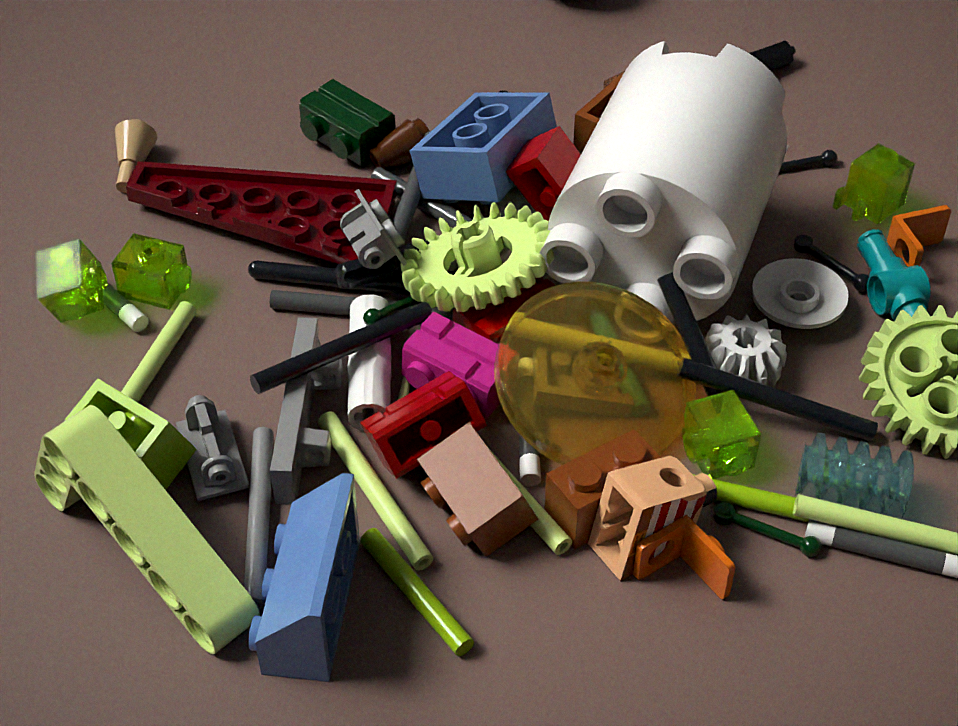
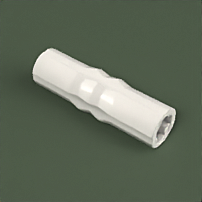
[347,294,392,431]

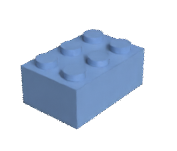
[410,92,557,205]

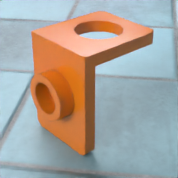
[887,205,952,267]
[633,514,735,600]

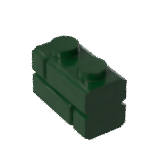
[299,79,396,168]

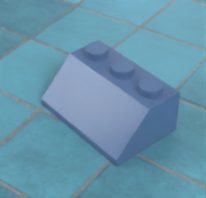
[249,473,360,682]

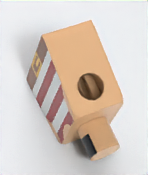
[588,456,717,581]

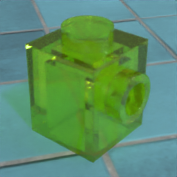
[111,233,192,310]
[36,239,107,323]
[681,390,761,479]

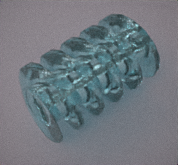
[795,432,914,518]

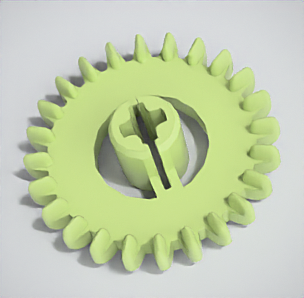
[400,202,556,312]

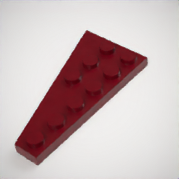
[126,161,397,264]

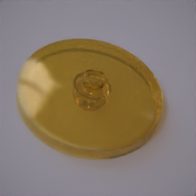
[494,282,696,465]

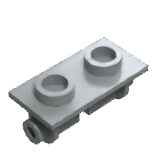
[340,189,407,269]
[176,395,250,501]

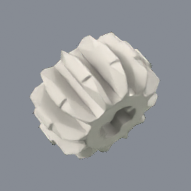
[705,314,787,386]

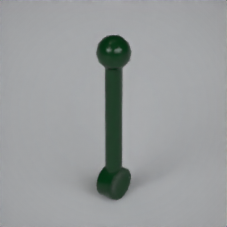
[363,296,421,325]
[713,502,822,557]

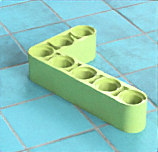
[34,405,260,655]

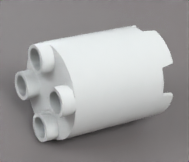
[540,41,789,344]

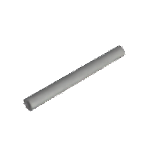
[244,427,274,610]

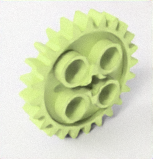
[859,305,958,459]

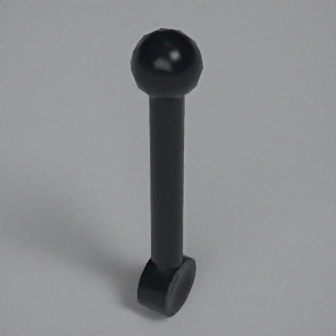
[779,150,838,172]
[794,235,869,292]

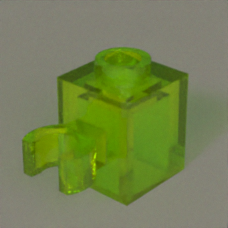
[832,143,915,224]

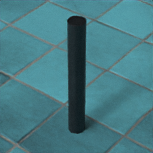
[657,272,735,418]

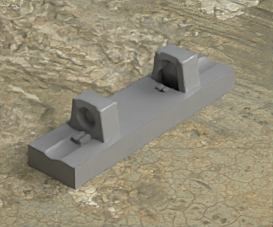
[270,317,343,504]

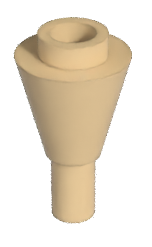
[115,119,158,193]

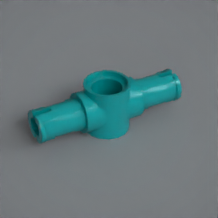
[856,229,931,321]

